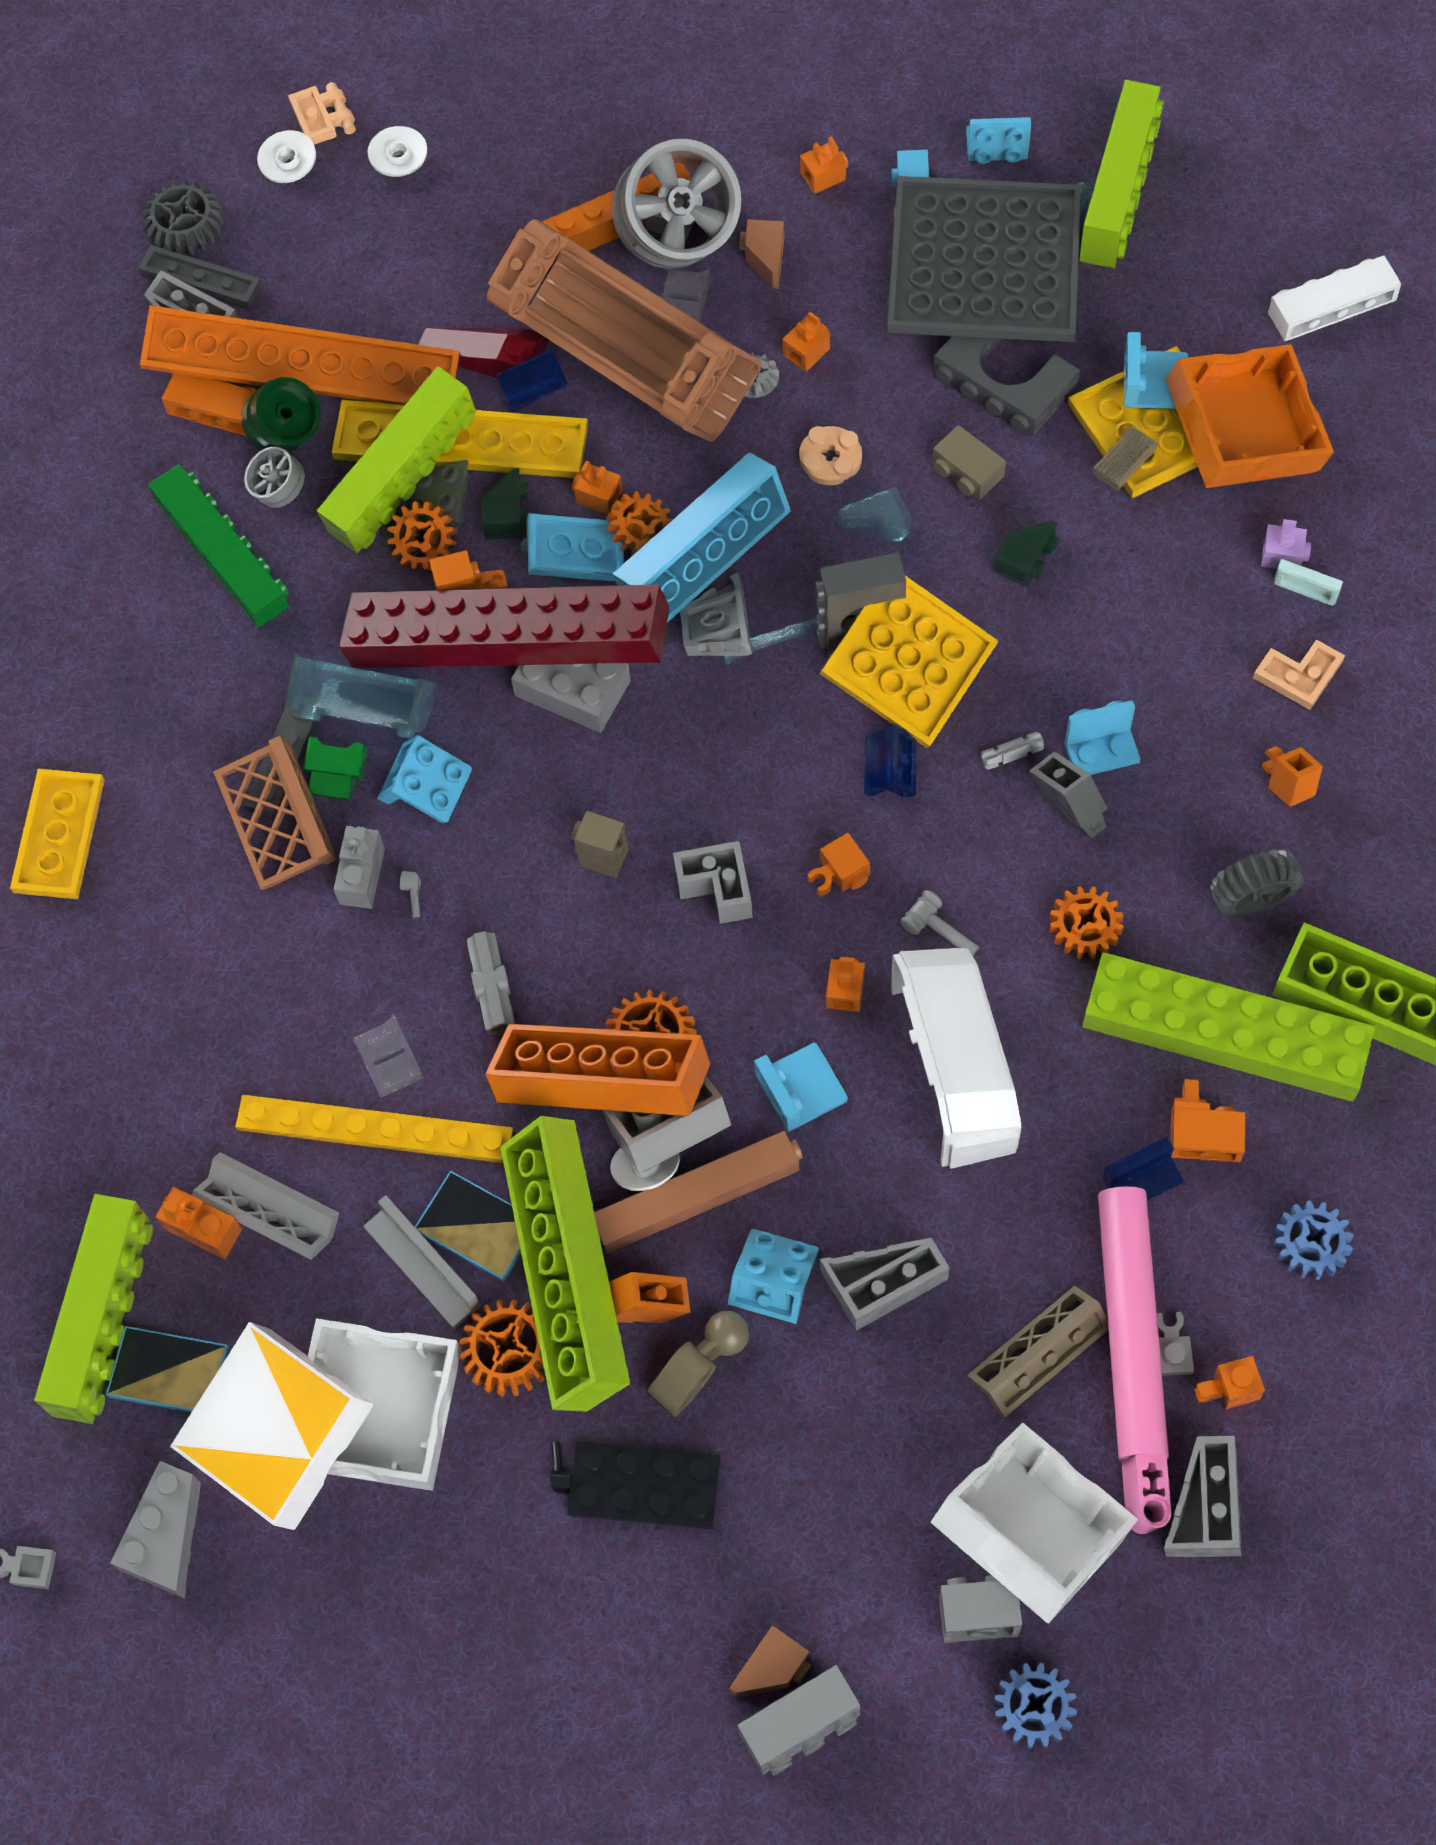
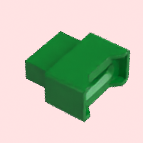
[304,737,368,801]

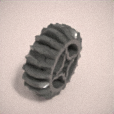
[142,180,224,257]
[1210,849,1304,917]

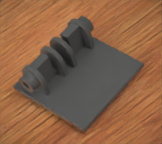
[409,460,471,528]

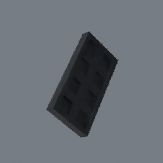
[567,1441,721,1530]

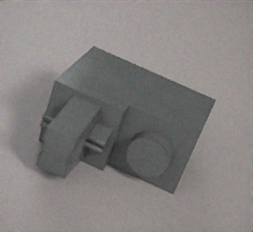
[1029,751,1108,839]

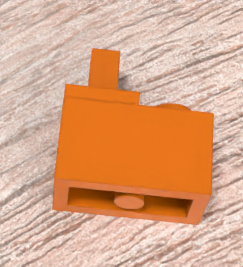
[429,550,508,590]
[1170,1079,1245,1162]
[155,1186,243,1260]
[609,1272,690,1323]

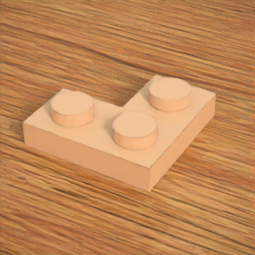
[1253,640,1345,710]

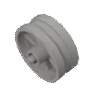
[244,446,305,508]

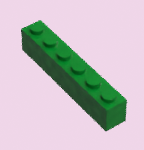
[148,464,289,628]

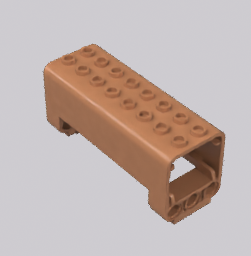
[487,219,761,442]

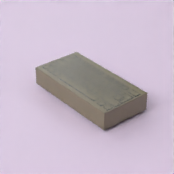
[1092,426,1158,491]

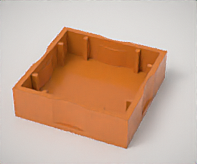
[1165,344,1334,488]

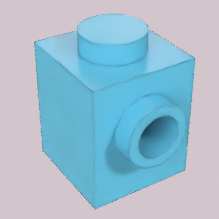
[891,150,929,187]

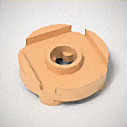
[799,426,862,485]

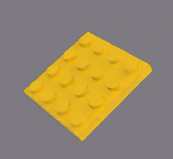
[1068,346,1198,498]
[819,576,999,748]

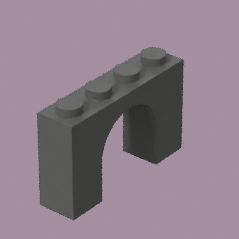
[933,336,1080,436]
[815,552,906,659]

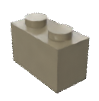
[932,425,1006,501]
[572,811,629,878]

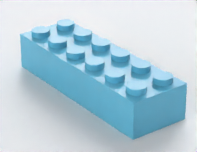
[613,452,791,623]

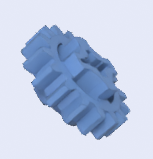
[1273,1201,1354,1280]
[994,1663,1077,1749]

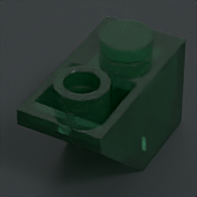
[482,468,528,540]
[993,520,1060,588]

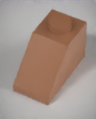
[740,219,784,289]
[729,1625,812,1698]

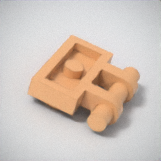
[288,82,356,145]

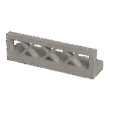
[192,1152,339,1260]
[363,1195,481,1330]

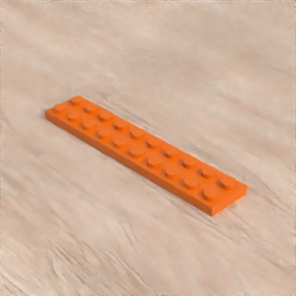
[140,305,459,405]

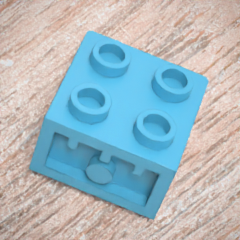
[966,117,1031,164]
[1124,332,1188,409]
[1064,700,1140,775]
[377,735,472,823]
[754,1043,848,1132]
[728,1229,818,1324]

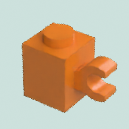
[800,136,849,194]
[782,312,830,372]
[572,461,623,515]
[1262,746,1323,807]
[807,833,870,897]
[826,957,865,1012]
[1194,1356,1265,1410]

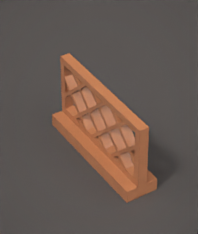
[213,736,338,890]

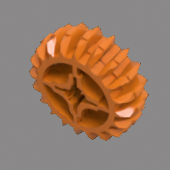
[606,989,697,1035]
[459,1299,544,1397]

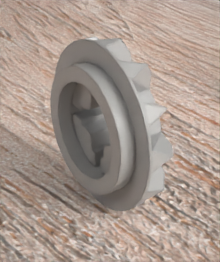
[745,352,779,398]

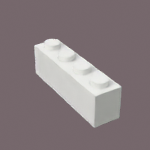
[1268,256,1401,342]

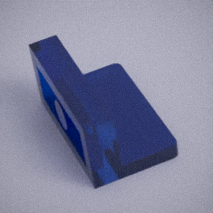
[497,351,568,413]
[864,724,917,797]
[1102,1137,1184,1201]

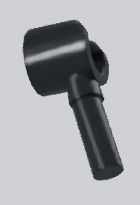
[550,1442,572,1494]

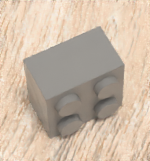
[939,1575,1022,1643]

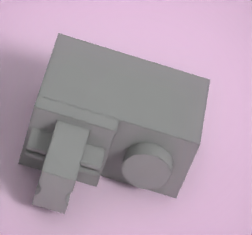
[334,826,385,909]

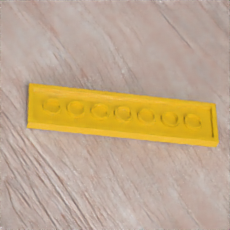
[331,400,588,478]

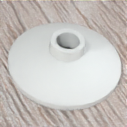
[368,126,427,177]
[257,130,316,183]
[610,1148,680,1191]

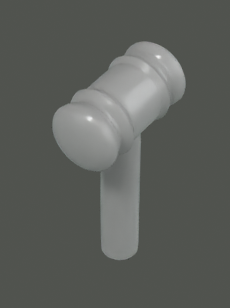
[900,890,980,956]

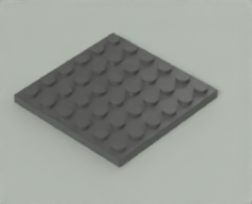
[887,176,1081,342]

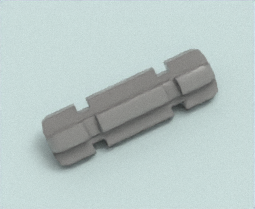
[980,732,1044,770]

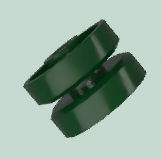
[241,377,321,452]

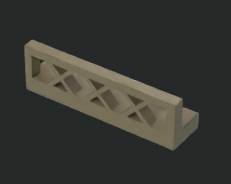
[967,1285,1108,1418]

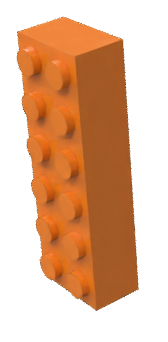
[485,1024,710,1116]

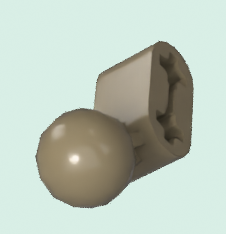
[648,1311,750,1417]

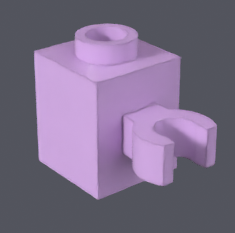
[1261,519,1311,569]

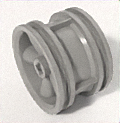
[612,139,741,269]

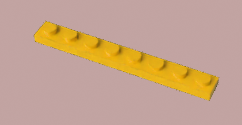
[235,1095,514,1163]

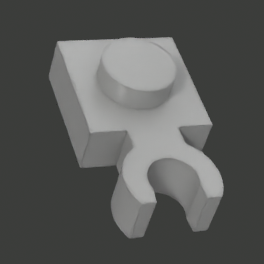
[1157,1312,1194,1376]
[0,1546,56,1589]

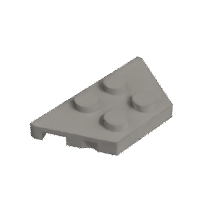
[680,573,752,656]

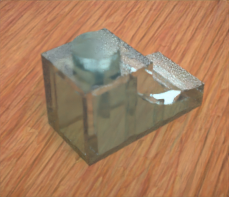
[838,487,912,543]

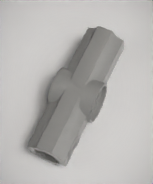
[467,931,515,1036]

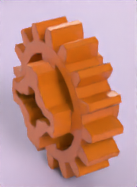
[606,491,673,556]
[387,501,457,571]
[1049,886,1124,960]

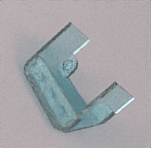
[285,655,439,739]

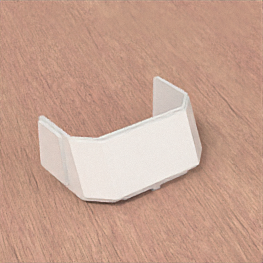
[891,948,1021,1169]

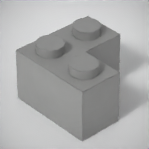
[673,841,753,924]

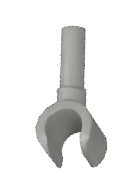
[400,871,421,918]

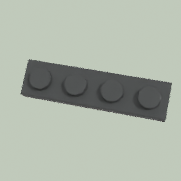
[138,245,262,309]
[244,693,323,818]

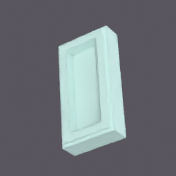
[1274,559,1343,606]

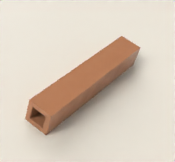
[594,1131,803,1254]

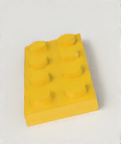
[10,769,105,899]

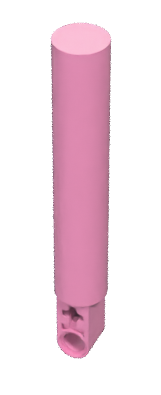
[1098,1187,1171,1534]

